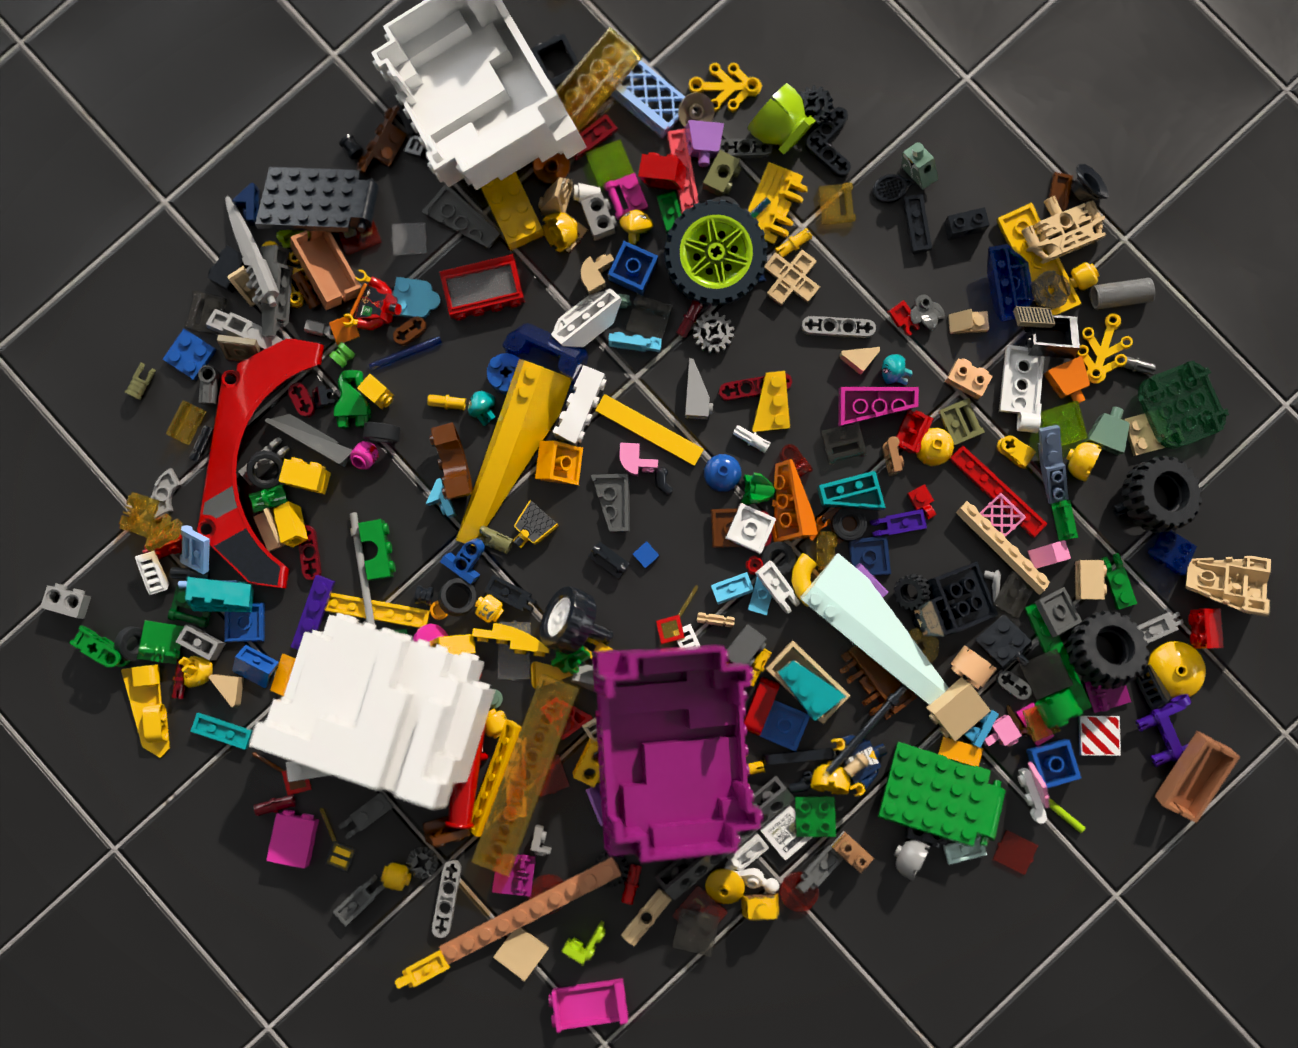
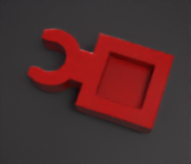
[887,300,920,336]

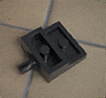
[975,614,1032,671]

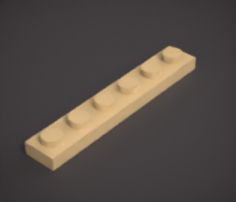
[956,501,1050,595]

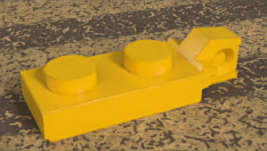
[395,950,450,989]

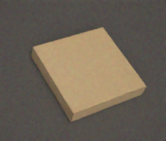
[494,927,549,981]

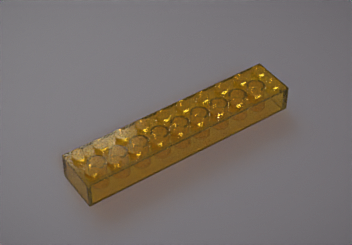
[472,674,580,876]

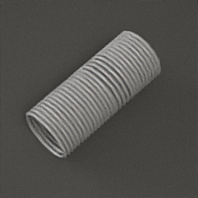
[1091,278,1155,310]

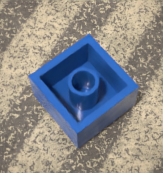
[608,241,658,296]
[1026,739,1081,788]

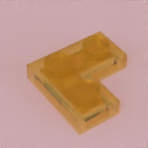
[145,513,183,551]

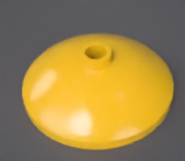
[1146,641,1206,699]

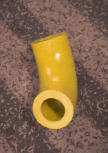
[791,553,817,607]

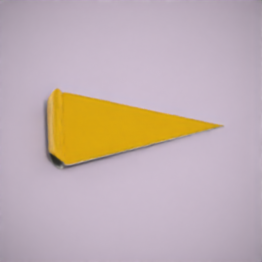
[531,661,573,689]

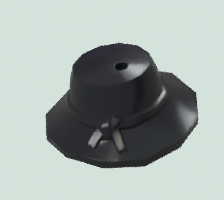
[1072,164,1109,202]

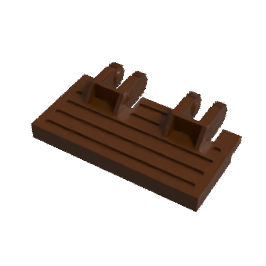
[839,645,917,720]

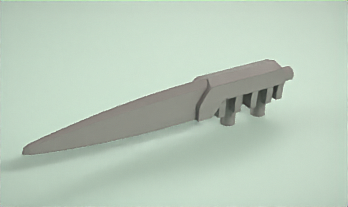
[225,196,280,307]

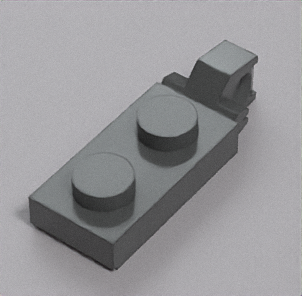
[796,844,844,893]

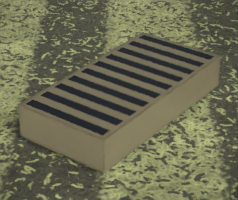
[1013,306,1055,328]

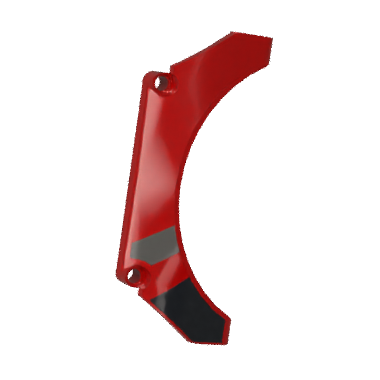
[197,339,324,589]

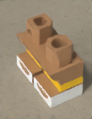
[831,831,874,873]

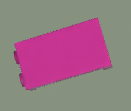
[549,978,628,1033]

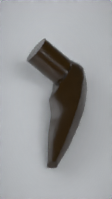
[1007,705,1033,738]

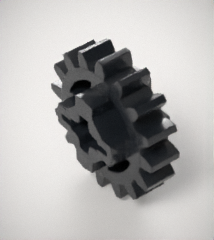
[799,85,834,128]

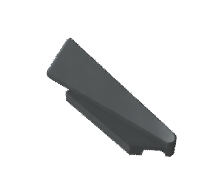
[260,245,293,336]
[265,414,352,467]

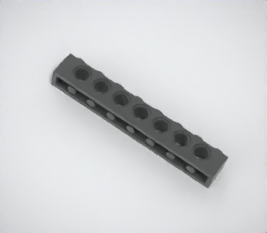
[655,776,795,901]

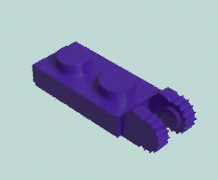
[870,509,927,537]

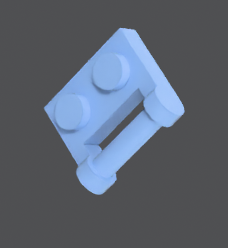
[180,526,210,574]

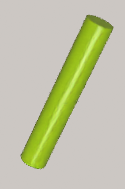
[1048,798,1085,833]

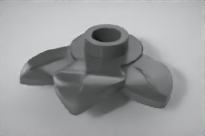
[910,294,945,331]

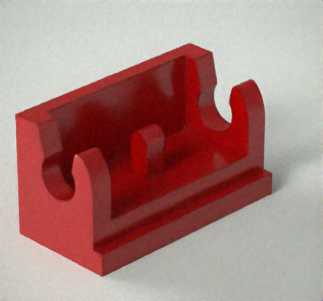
[896,410,934,453]

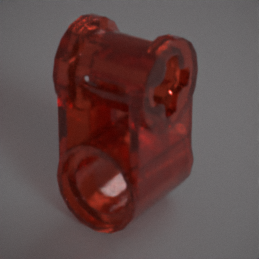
[780,444,813,478]

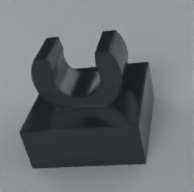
[312,385,335,409]

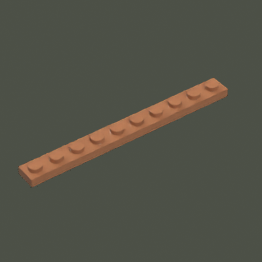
[439,856,622,965]

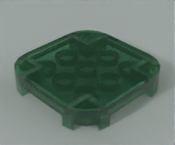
[1138,361,1229,449]

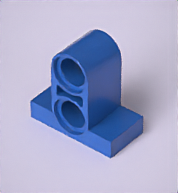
[440,538,485,584]

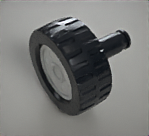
[540,586,613,654]

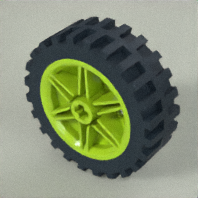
[664,200,768,306]

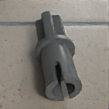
[1117,356,1156,375]

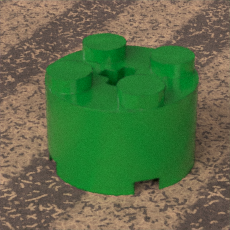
[1034,687,1083,729]

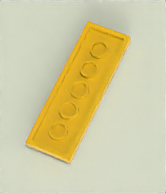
[996,203,1081,315]

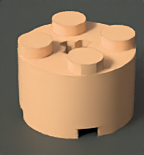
[951,645,997,689]

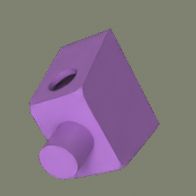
[685,120,724,167]

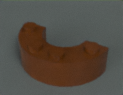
[429,422,473,501]

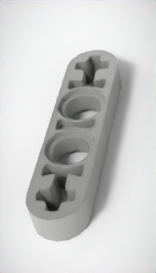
[801,316,876,338]
[432,860,462,938]

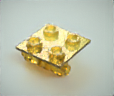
[119,492,160,538]

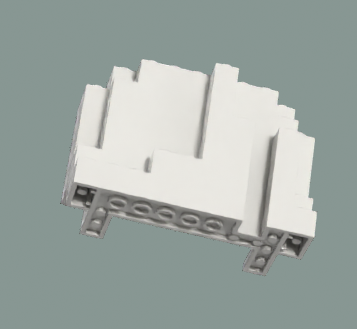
[371,0,587,190]
[249,613,495,808]

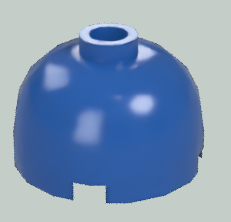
[704,454,742,492]

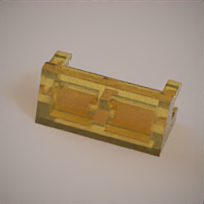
[166,400,206,445]

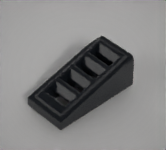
[1135,664,1172,710]

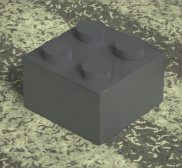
[727,624,767,666]

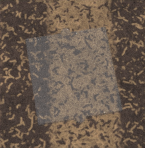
[391,222,428,255]

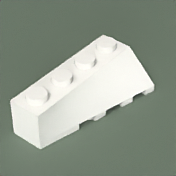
[553,365,607,446]

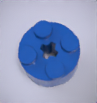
[487,353,519,395]

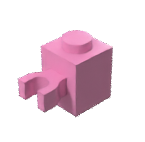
[984,715,1022,747]

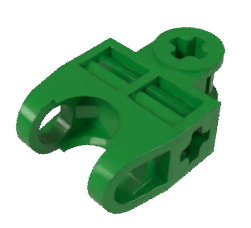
[70,625,130,667]

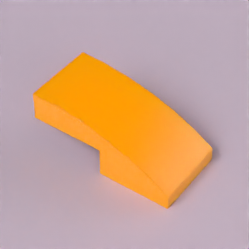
[939,737,984,767]

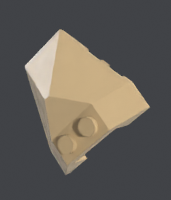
[1185,556,1271,617]

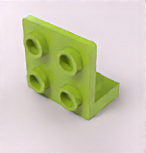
[562,920,606,964]

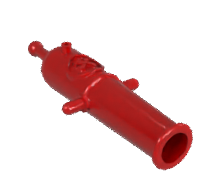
[445,675,488,829]

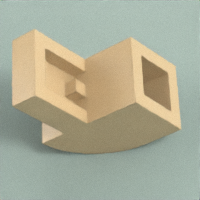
[581,254,614,295]

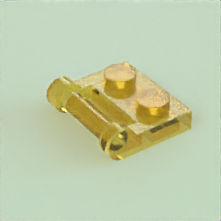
[818,183,856,225]

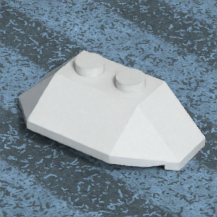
[551,288,622,347]

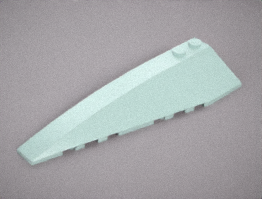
[800,553,949,705]

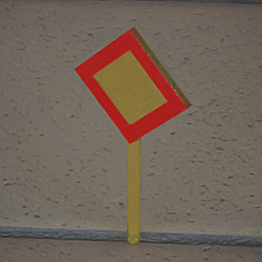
[656,585,698,644]

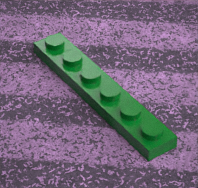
[1024,603,1092,711]

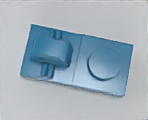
[963,710,999,748]

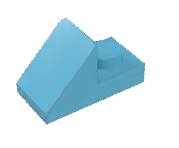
[426,478,457,518]

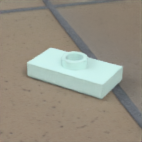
[943,836,987,865]

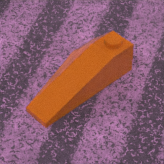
[772,459,818,542]

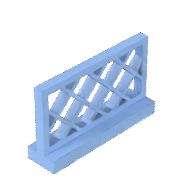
[607,57,685,139]

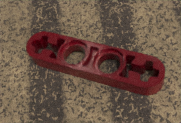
[719,373,792,401]

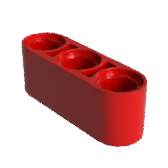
[744,677,780,736]

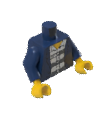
[831,735,888,797]

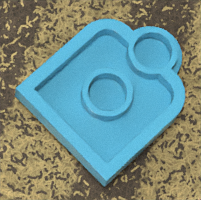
[393,277,440,319]

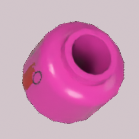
[350,441,379,470]

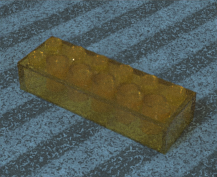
[555,27,643,132]

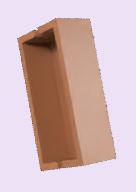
[290,231,361,310]
[1155,731,1240,823]

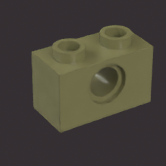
[703,150,741,197]

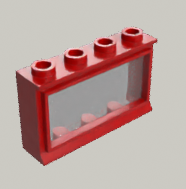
[439,254,525,320]

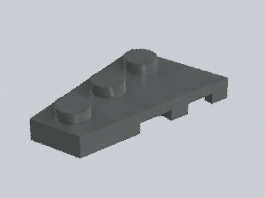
[591,474,630,532]

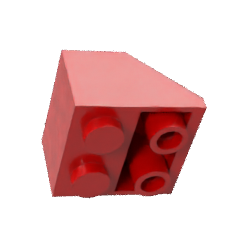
[1188,609,1224,649]

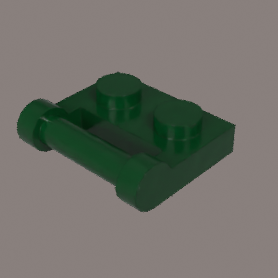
[168,586,212,628]

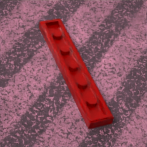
[948,445,1047,538]

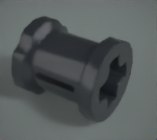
[339,134,364,160]

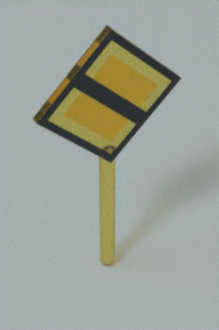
[320,808,357,873]

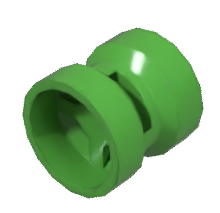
[329,342,356,368]

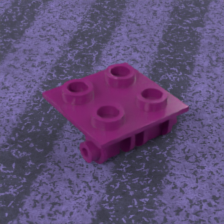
[1084,681,1131,713]
[492,853,536,897]

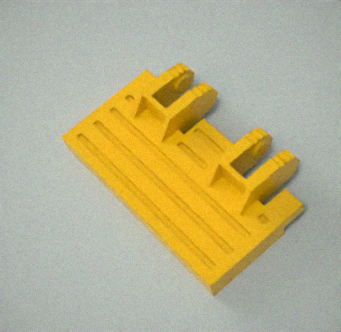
[748,162,808,244]

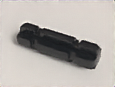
[189,426,213,462]

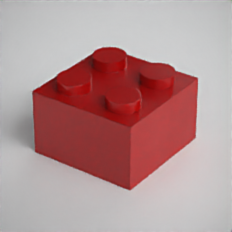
[638,152,687,191]

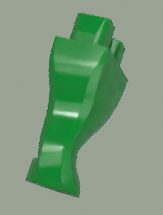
[334,370,371,429]

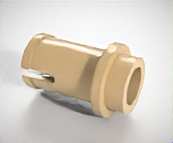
[844,753,870,777]

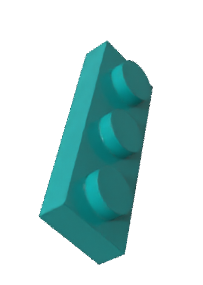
[191,713,253,750]

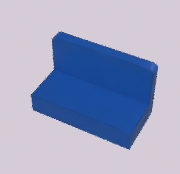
[232,645,279,688]

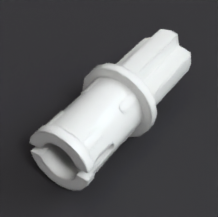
[733,426,771,453]

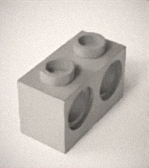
[581,193,617,241]
[40,583,91,619]

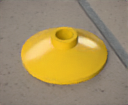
[705,869,745,904]

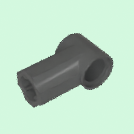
[198,366,221,405]

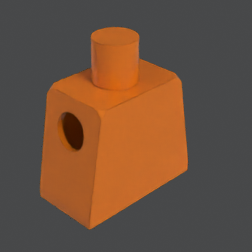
[1044,356,1090,405]

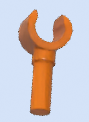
[809,515,831,541]

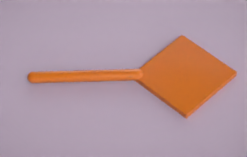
[329,283,367,345]

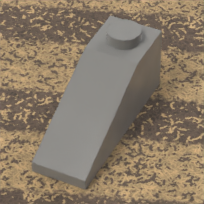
[685,358,713,420]

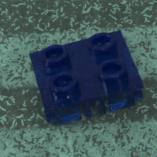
[1148,530,1197,575]

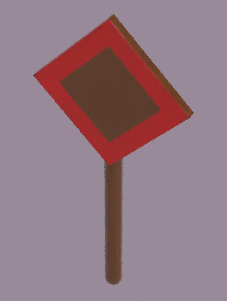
[252,752,312,795]

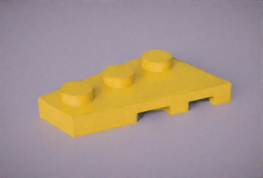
[752,371,790,432]

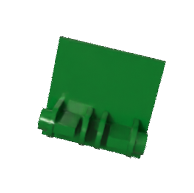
[137,620,184,664]
[795,796,836,837]

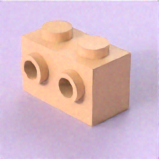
[944,358,993,399]

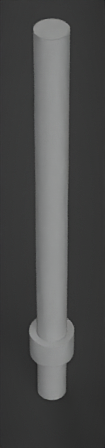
[350,512,375,625]

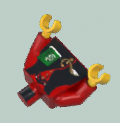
[343,270,402,330]

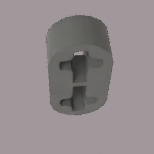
[996,671,1031,700]

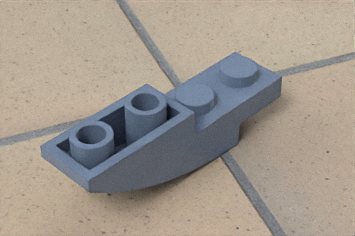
[1038,425,1068,504]

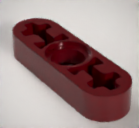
[298,525,322,580]

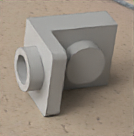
[531,825,552,856]

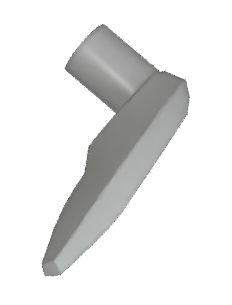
[984,569,1001,606]

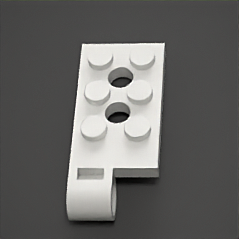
[999,345,1045,433]

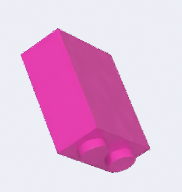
[266,810,319,868]

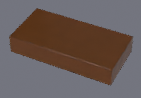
[1046,172,1073,212]

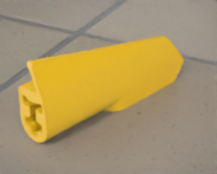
[121,665,170,758]

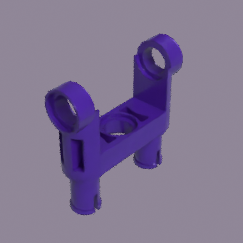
[1135,694,1191,768]

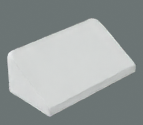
[727,832,769,871]

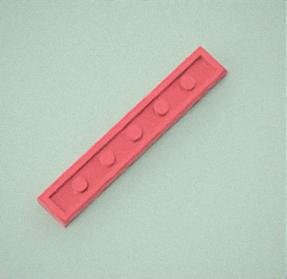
[667,129,705,239]

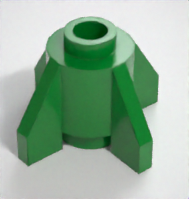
[741,473,775,505]

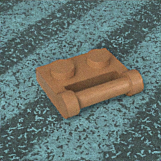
[882,436,904,476]

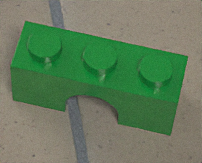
[358,519,396,581]

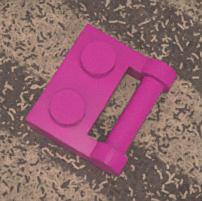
[603,173,648,220]

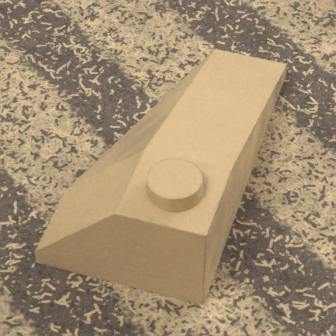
[538,177,573,216]

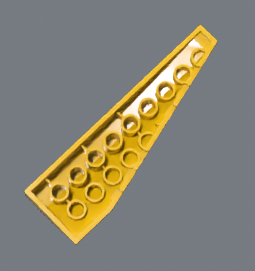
[456,359,572,546]

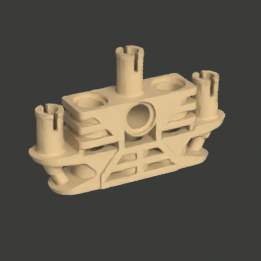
[1021,196,1106,264]

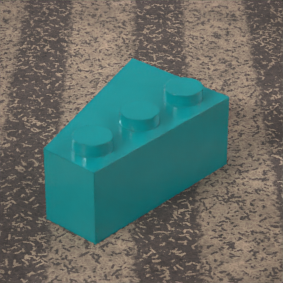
[817,471,886,510]
[185,577,254,612]
[777,660,846,720]

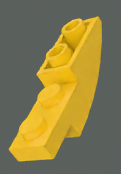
[472,623,550,657]

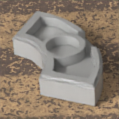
[150,468,181,520]

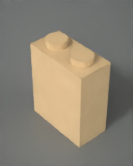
[926,677,991,741]

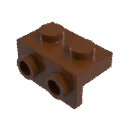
[422,815,470,848]

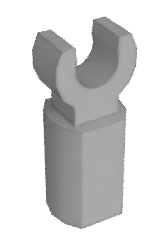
[304,320,335,340]

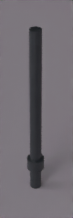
[825,683,908,774]

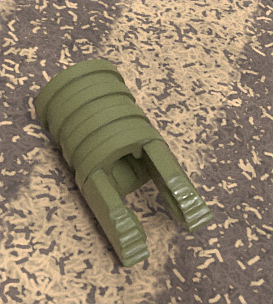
[125,362,156,400]
[477,526,514,555]

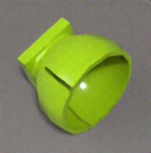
[747,83,816,154]

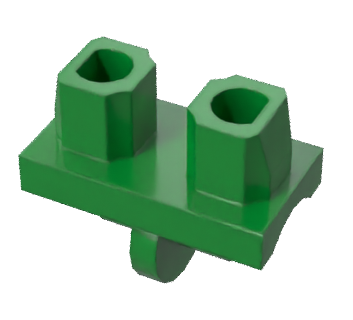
[249,484,288,513]
[551,646,591,675]

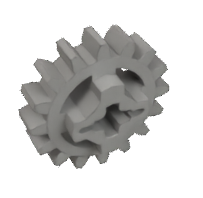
[693,312,734,354]

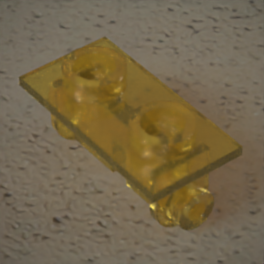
[816,531,837,570]

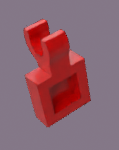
[907,484,937,520]

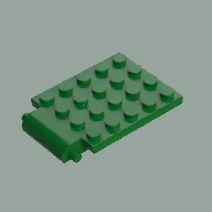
[878,742,1006,847]

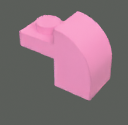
[620,443,658,476]

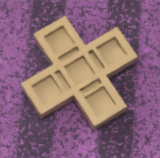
[764,250,820,306]

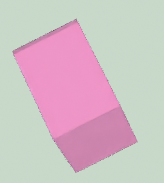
[1028,540,1071,569]

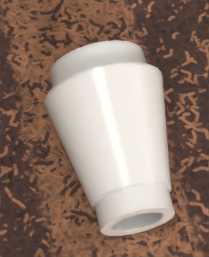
[573,183,600,202]

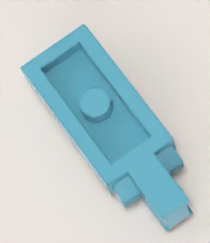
[608,332,662,352]

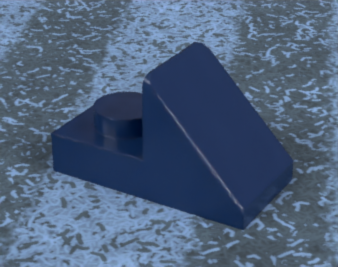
[232,183,259,225]

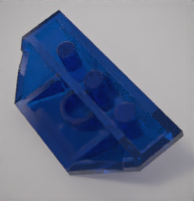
[987,244,1035,322]

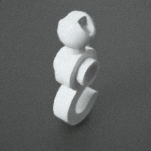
[724,860,779,894]

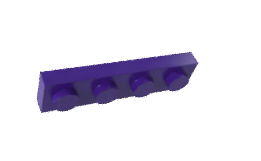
[291,575,336,650]

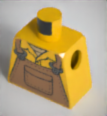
[741,893,779,920]

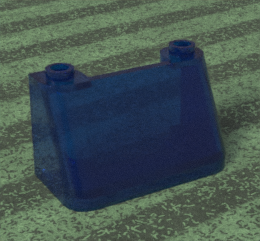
[502,323,588,385]

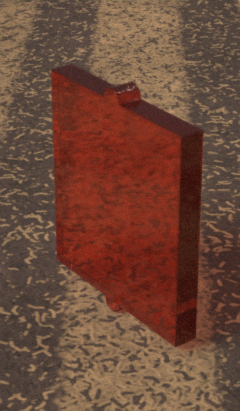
[528,754,570,797]
[993,830,1038,875]

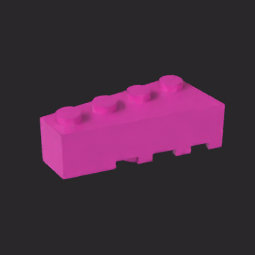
[838,387,919,426]

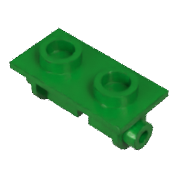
[1051,500,1078,541]

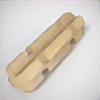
[697,612,735,628]

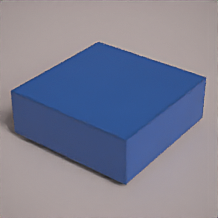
[633,541,660,568]

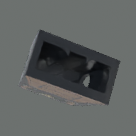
[913,595,958,636]

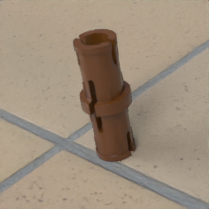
[291,270,321,309]

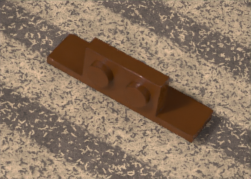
[357,106,407,173]

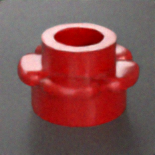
[745,556,763,575]

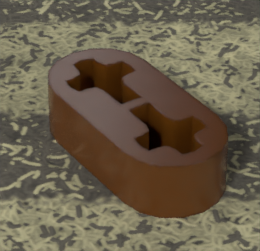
[393,316,427,346]

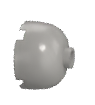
[894,840,930,881]

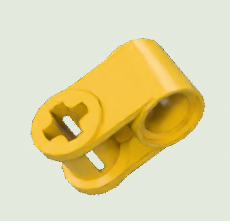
[997,436,1036,469]

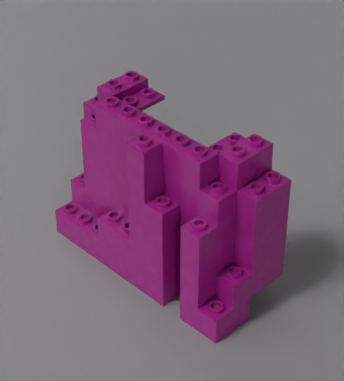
[592,645,763,862]

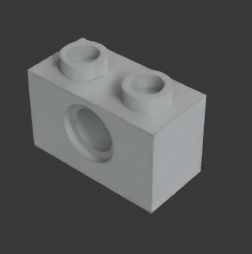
[176,625,226,660]

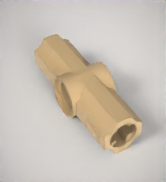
[621,888,672,946]

